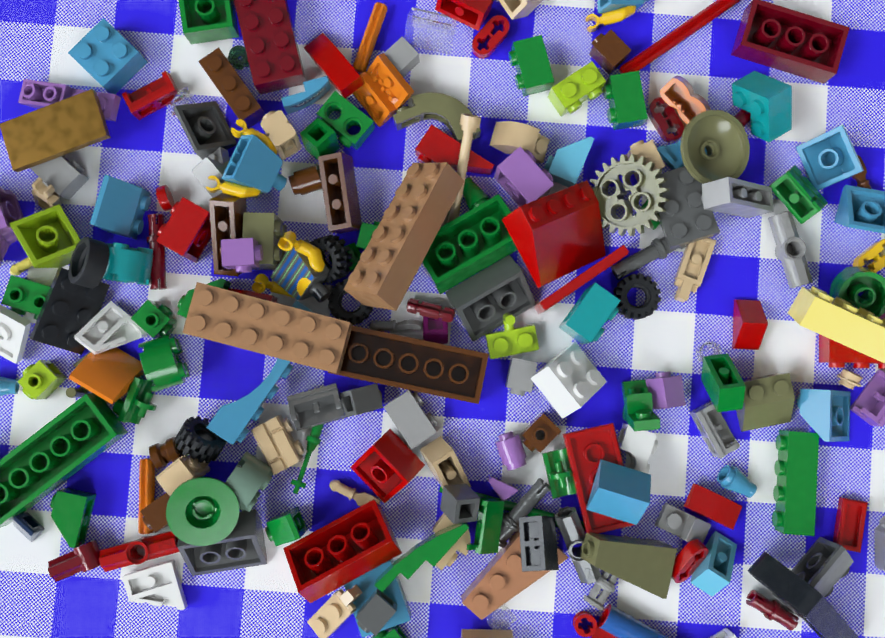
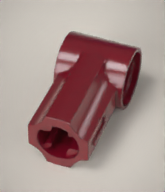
[48,539,100,582]

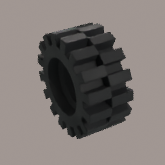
[310,235,353,283]
[613,274,661,320]
[328,279,373,325]
[175,416,227,463]

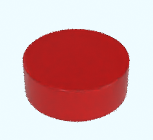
[156,185,174,211]

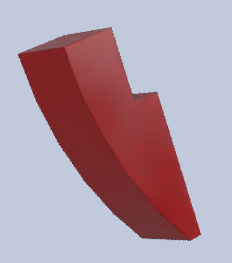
[303,33,364,99]

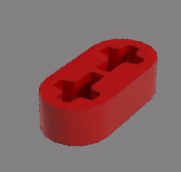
[472,15,510,59]
[671,539,709,583]

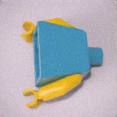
[585,0,650,32]
[205,119,287,198]

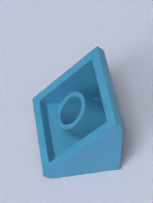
[796,125,864,190]
[834,185,885,234]
[586,459,651,525]

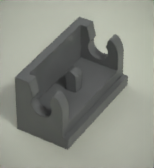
[287,383,346,431]

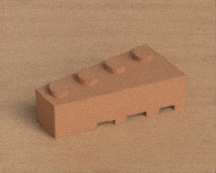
[461,531,569,620]

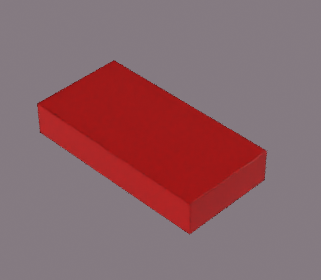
[833,497,868,553]

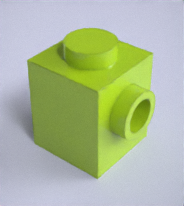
[18,360,67,400]

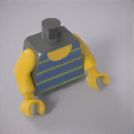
[252,231,330,303]

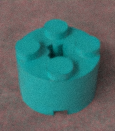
[102,243,154,285]

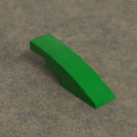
[374,523,469,592]

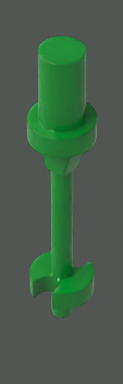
[291,424,324,494]

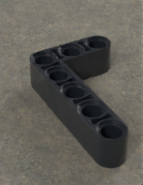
[748,551,859,638]

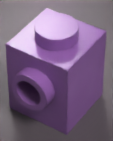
[221,238,263,273]
[645,371,686,409]

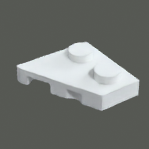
[74,301,148,355]
[122,560,188,610]

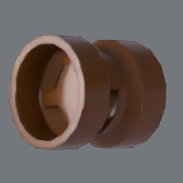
[149,437,184,469]

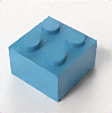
[68,18,148,94]

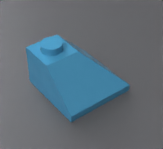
[797,389,850,442]

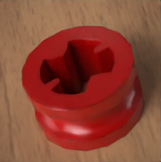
[573,611,597,637]

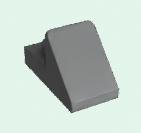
[192,147,230,198]
[655,503,711,543]

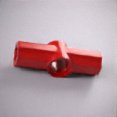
[99,531,180,572]

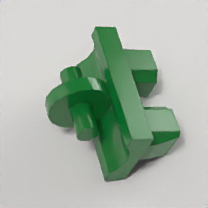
[112,377,157,424]
[542,448,576,499]

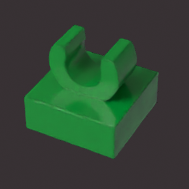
[621,379,649,403]

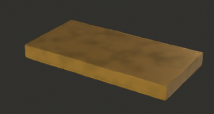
[0,89,111,172]

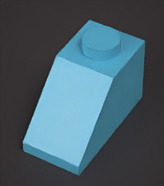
[544,137,595,187]
[690,531,737,596]

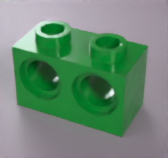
[316,91,375,150]

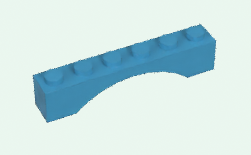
[206,300,315,445]

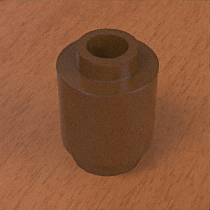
[288,165,322,195]

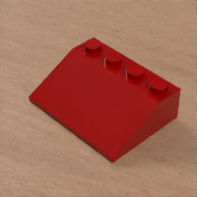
[502,180,606,288]

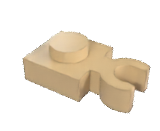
[32,177,62,210]

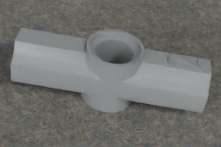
[768,211,813,289]

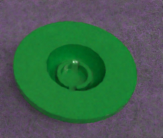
[166,477,239,546]

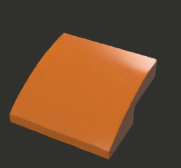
[352,53,415,127]
[69,347,144,404]

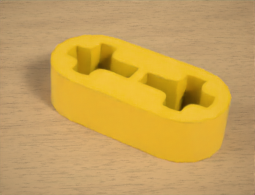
[853,239,885,273]

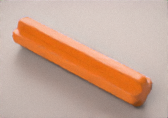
[353,2,387,73]
[138,458,155,534]

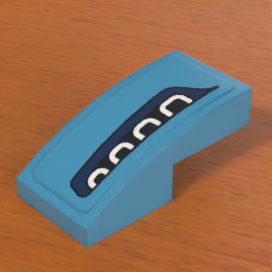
[281,76,331,114]

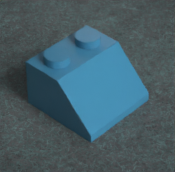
[90,175,151,240]

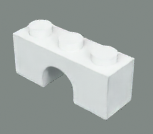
[618,423,658,474]

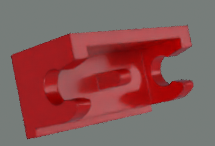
[122,70,182,120]

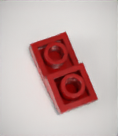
[684,483,742,530]

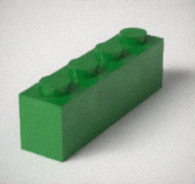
[772,430,819,536]

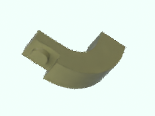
[393,92,481,143]

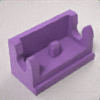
[850,370,885,427]

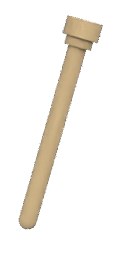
[448,113,481,223]

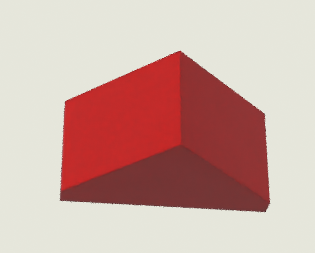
[732,299,768,350]

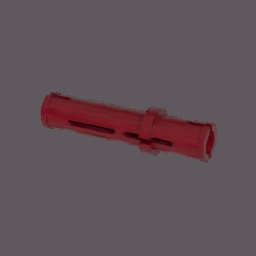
[147,214,167,290]

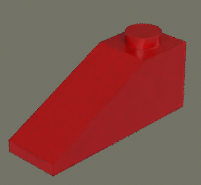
[415,125,494,175]

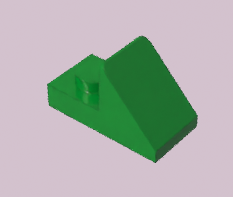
[622,392,660,432]

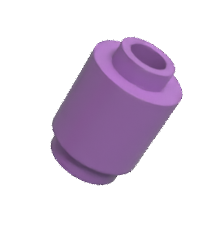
[495,431,527,471]

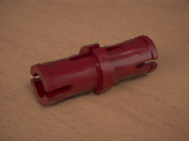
[746,590,799,631]

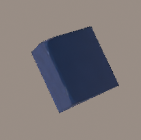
[13,512,44,542]

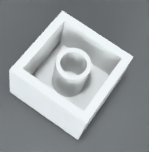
[531,342,607,419]

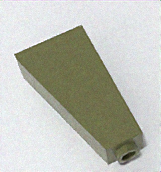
[581,532,677,599]

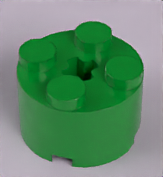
[829,266,885,317]
[138,334,190,392]

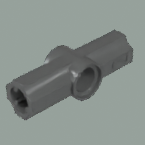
[554,506,602,585]

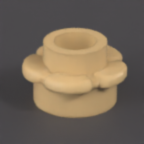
[837,368,863,390]

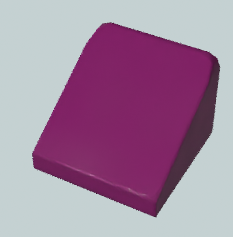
[423,316,448,344]

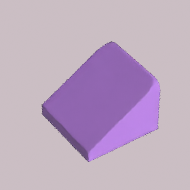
[487,475,518,501]

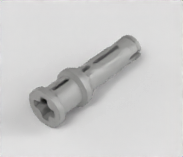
[583,535,628,612]

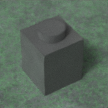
[340,383,383,417]
[440,483,480,524]
[356,588,398,636]

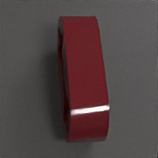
[647,97,684,143]

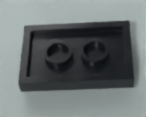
[30,267,110,355]

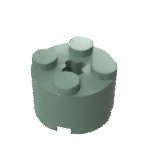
[225,451,273,512]

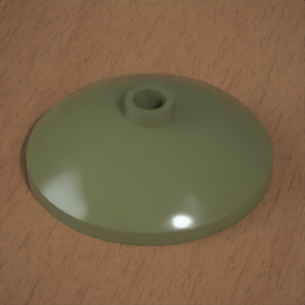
[680,110,750,184]

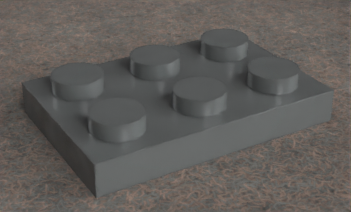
[657,166,720,249]

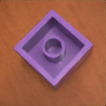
[494,146,554,206]

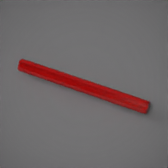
[619,0,740,74]

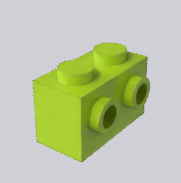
[548,61,606,117]

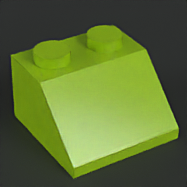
[9,204,80,268]

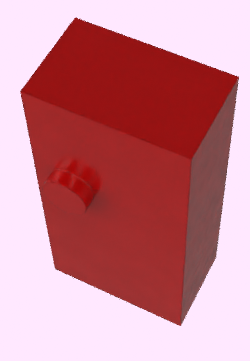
[283,499,402,603]

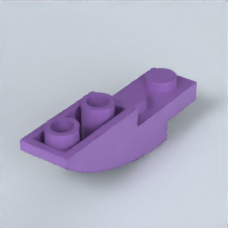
[18,79,121,122]

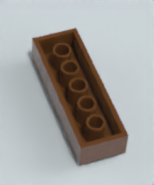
[328,326,489,404]

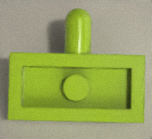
[485,313,539,359]

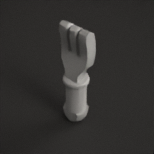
[369,319,423,332]

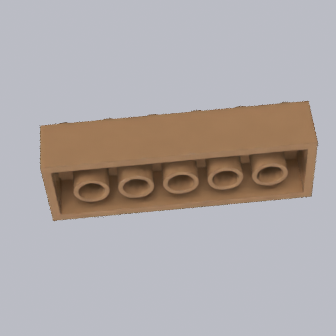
[344,162,464,311]
[182,282,353,374]

